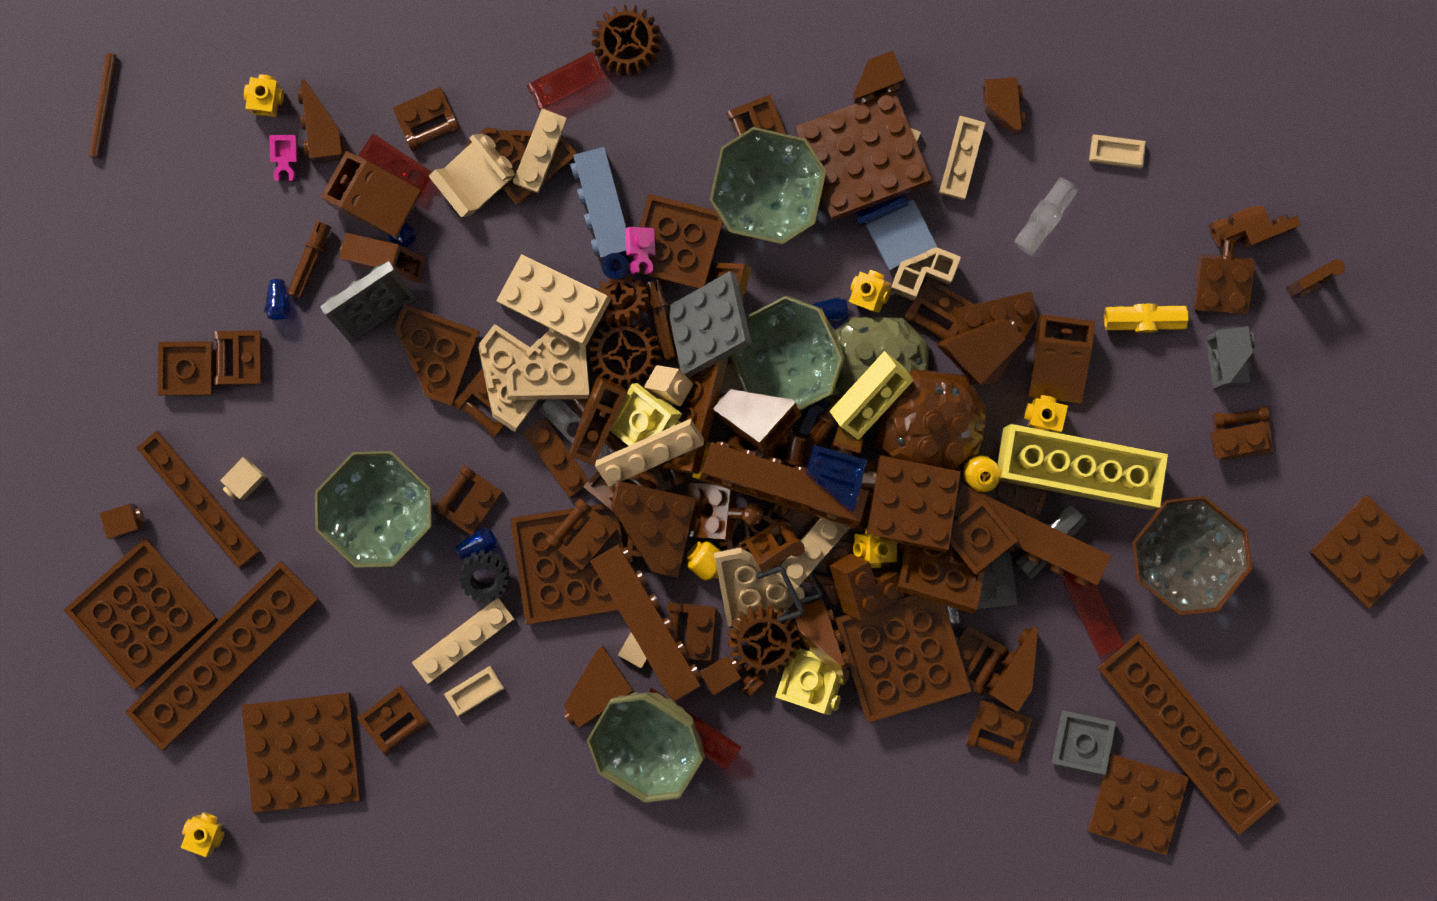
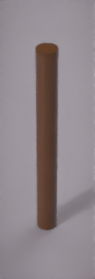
[88,53,117,159]

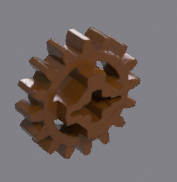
[594,274,650,327]

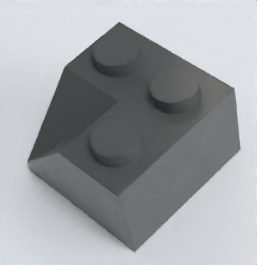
[1205,326,1255,389]

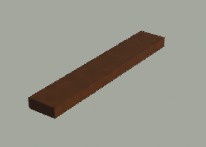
[136,430,261,569]

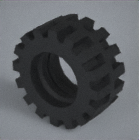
[460,550,509,603]

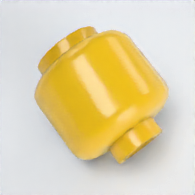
[963,455,1001,493]
[686,541,722,581]

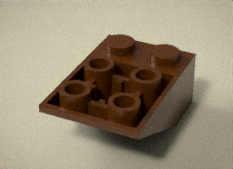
[320,151,422,238]
[1028,314,1095,404]

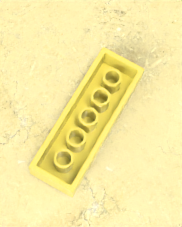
[997,424,1168,510]

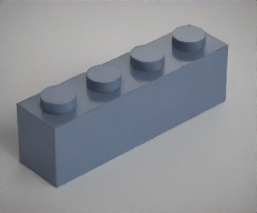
[570,147,626,261]

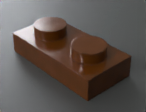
[1209,422,1270,459]

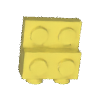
[610,383,682,446]
[776,648,849,715]

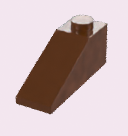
[569,376,627,465]

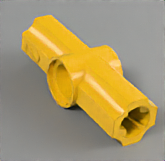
[1104,303,1188,333]

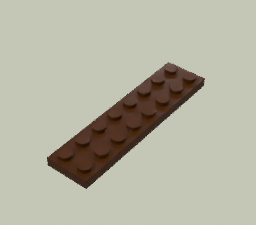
[655,263,752,474]
[125,561,319,751]
[1096,633,1280,835]

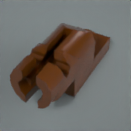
[1209,206,1301,249]

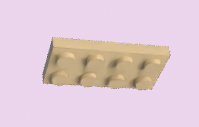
[496,254,611,346]

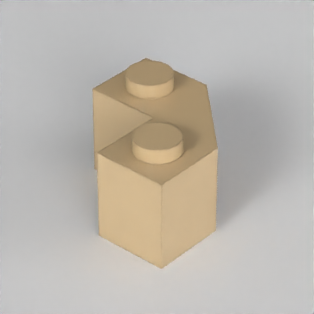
[890,247,961,301]

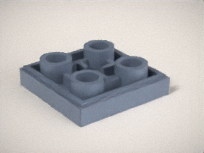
[865,199,937,271]

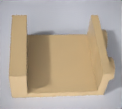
[429,134,516,218]

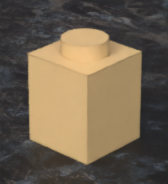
[644,365,693,406]
[220,457,267,500]

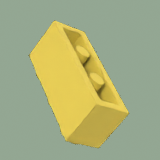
[830,351,914,440]

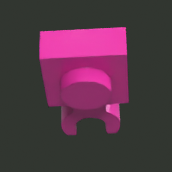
[269,135,299,181]
[625,227,655,275]

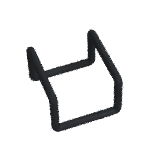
[756,566,824,623]

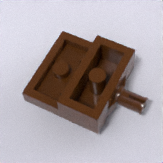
[1193,239,1255,314]

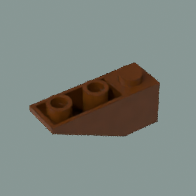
[298,79,345,163]
[830,424,864,461]
[793,599,851,680]
[987,626,1038,712]

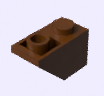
[852,50,905,104]
[982,77,1025,135]

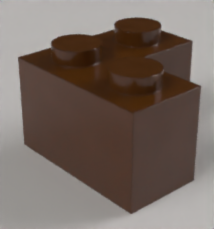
[829,554,904,621]

